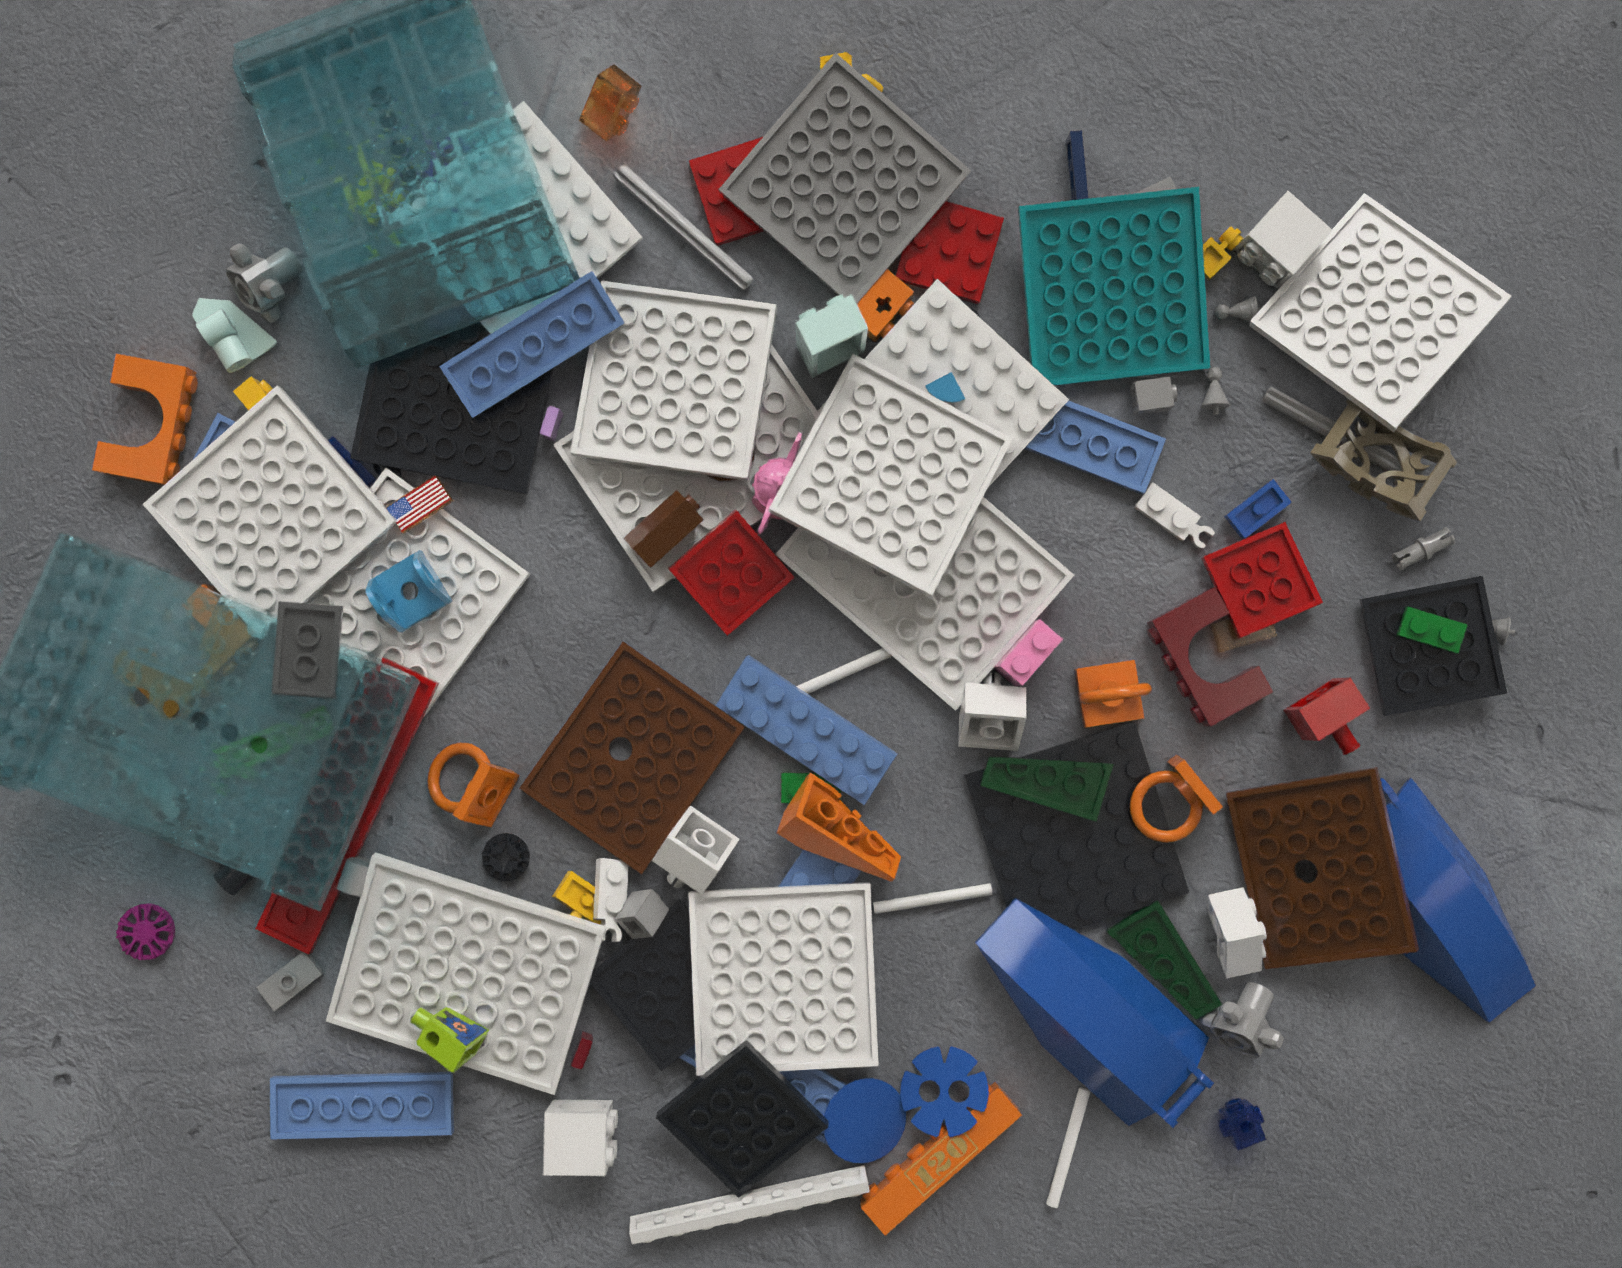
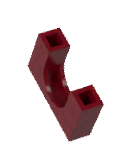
[1147,587,1273,727]

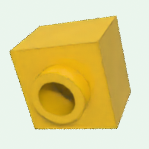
[233,376,273,410]

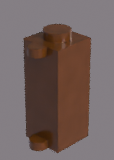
[624,490,704,568]

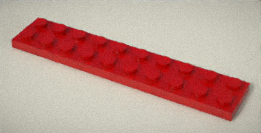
[255,657,439,955]

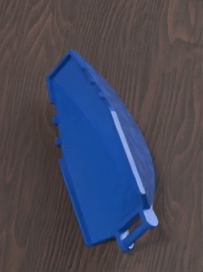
[1380,778,1536,1022]
[975,898,1214,1128]

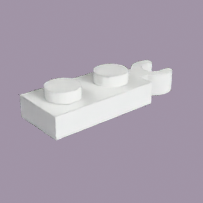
[1134,482,1215,549]
[593,858,628,942]

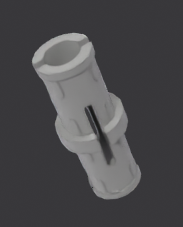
[1392,527,1455,570]

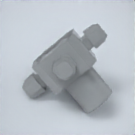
[226,243,302,323]
[1200,982,1284,1059]

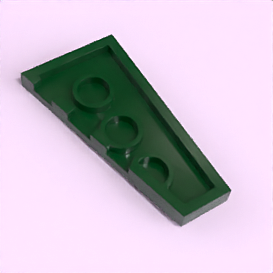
[980,757,1114,821]
[1106,900,1222,1019]

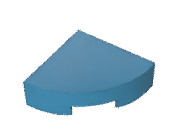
[925,372,965,403]

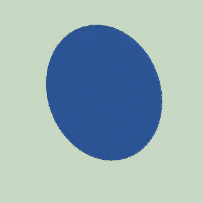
[823,1078,906,1163]

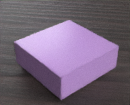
[540,406,563,441]

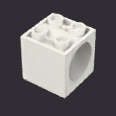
[1234,191,1333,289]
[543,1099,618,1176]

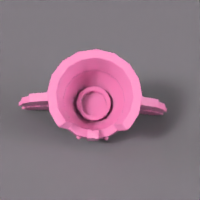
[751,433,802,534]

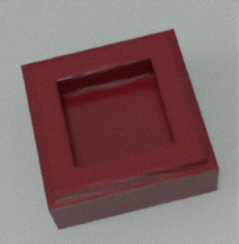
[571,1031,593,1070]

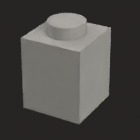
[1129,376,1177,416]
[615,889,669,939]

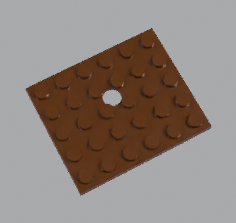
[519,642,745,875]
[1226,767,1419,969]

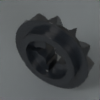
[481,833,530,881]

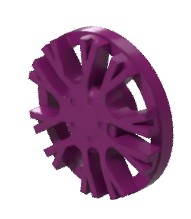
[116,903,175,960]

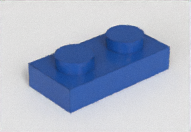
[1224,479,1292,540]

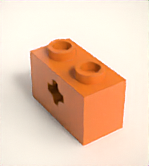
[857,269,914,342]

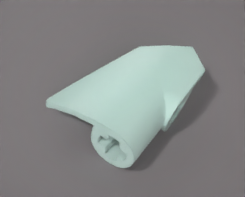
[192,298,277,373]

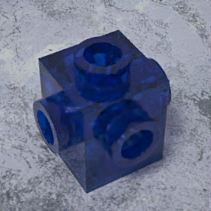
[1217,1098,1267,1151]

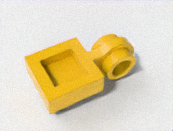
[1203,226,1244,281]

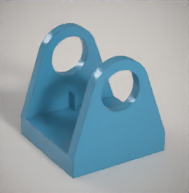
[365,550,453,632]

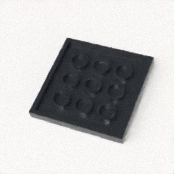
[1360,576,1507,716]
[590,899,695,1071]
[656,1039,828,1198]

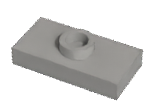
[256,952,324,1011]

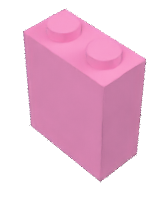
[994,619,1063,687]

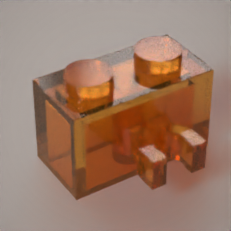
[579,64,642,142]

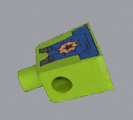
[411,1007,489,1073]

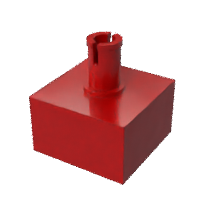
[1283,678,1370,755]

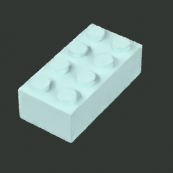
[796,294,868,378]

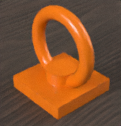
[1074,660,1152,728]
[427,743,520,828]
[1130,754,1223,843]

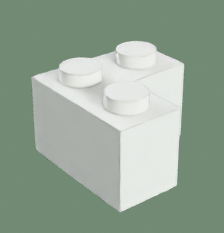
[1208,887,1267,978]

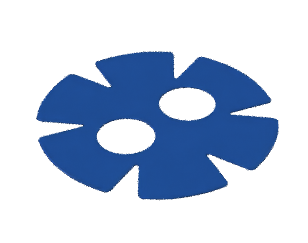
[900,1046,989,1137]

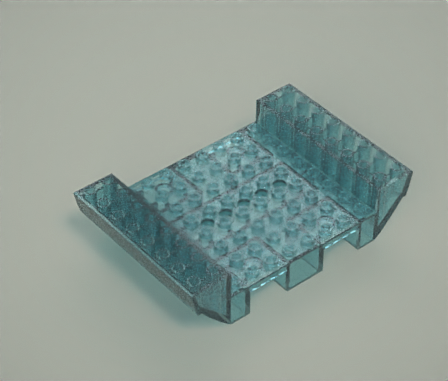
[233,0,580,369]
[0,532,420,911]

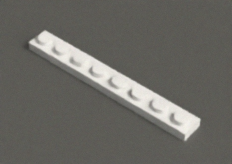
[629,1165,870,1244]

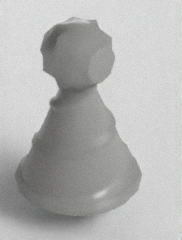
[1214,296,1262,322]
[1201,367,1231,415]
[1492,617,1515,646]

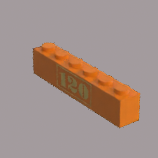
[860,1081,1022,1235]

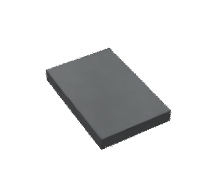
[271,601,343,699]

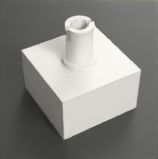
[958,672,1026,751]
[652,806,739,895]

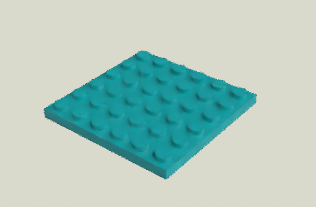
[1018,187,1210,385]

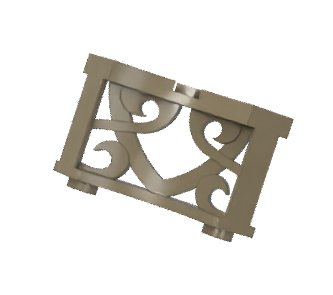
[1310,399,1457,521]

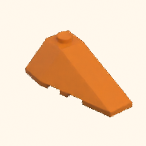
[777,773,901,882]

